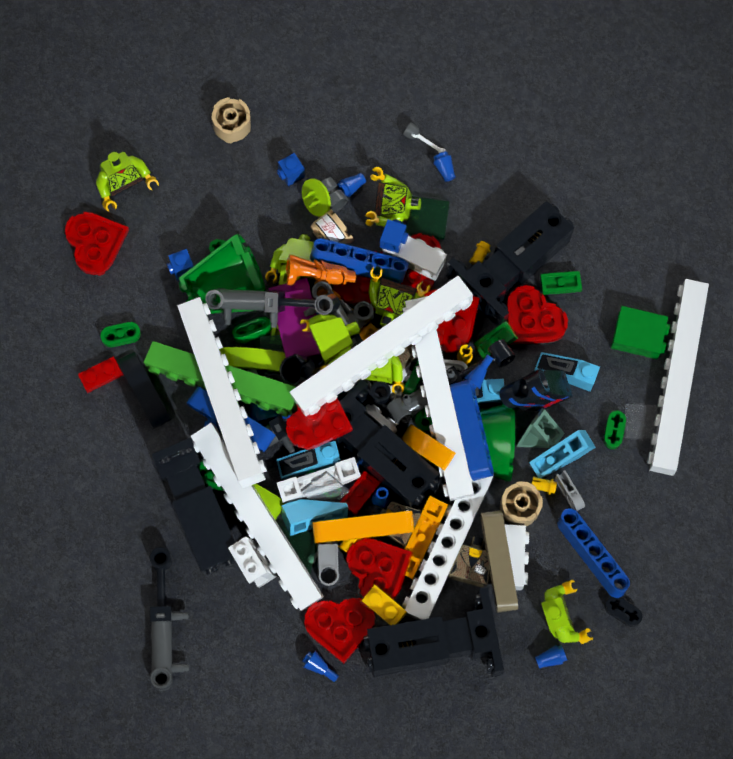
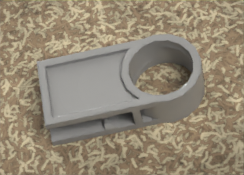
[554,470,585,511]
[317,544,339,586]

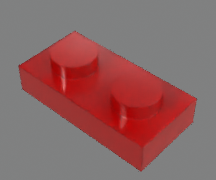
[78,356,123,393]
[340,471,381,516]

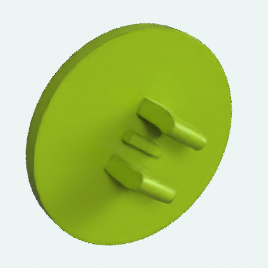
[302,178,331,217]

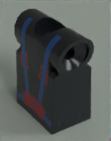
[499,369,573,411]

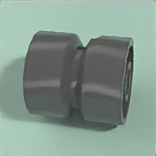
[321,177,348,213]

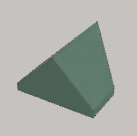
[516,408,565,448]

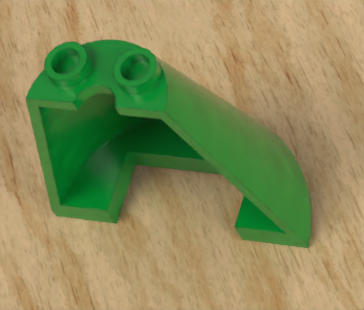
[179,234,266,314]
[456,404,515,481]

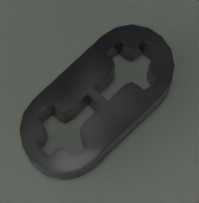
[605,597,643,627]

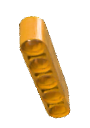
[312,511,415,543]

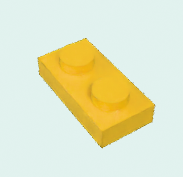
[362,585,407,625]

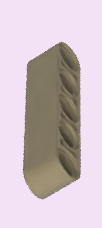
[481,510,518,613]

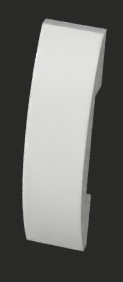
[277,457,361,503]

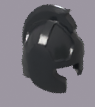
[280,354,319,387]

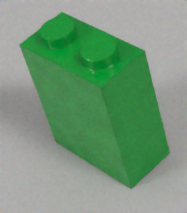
[611,306,670,359]

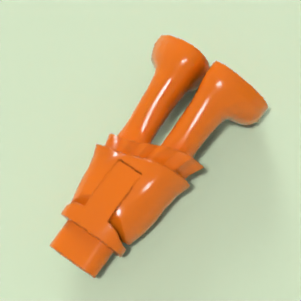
[286,255,356,285]

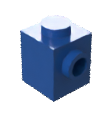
[277,153,305,186]
[380,219,409,254]
[167,249,194,281]

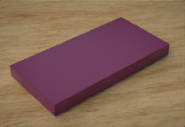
[269,278,321,358]

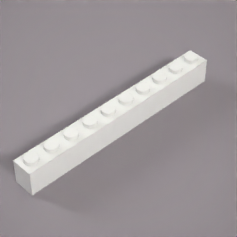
[290,276,473,416]
[647,279,709,476]
[402,296,474,501]
[177,297,267,489]
[191,423,324,611]

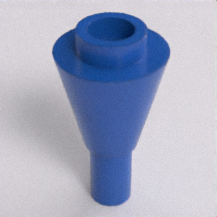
[464,355,493,389]
[302,651,339,682]

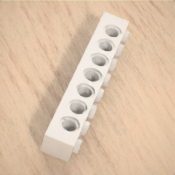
[402,476,493,621]

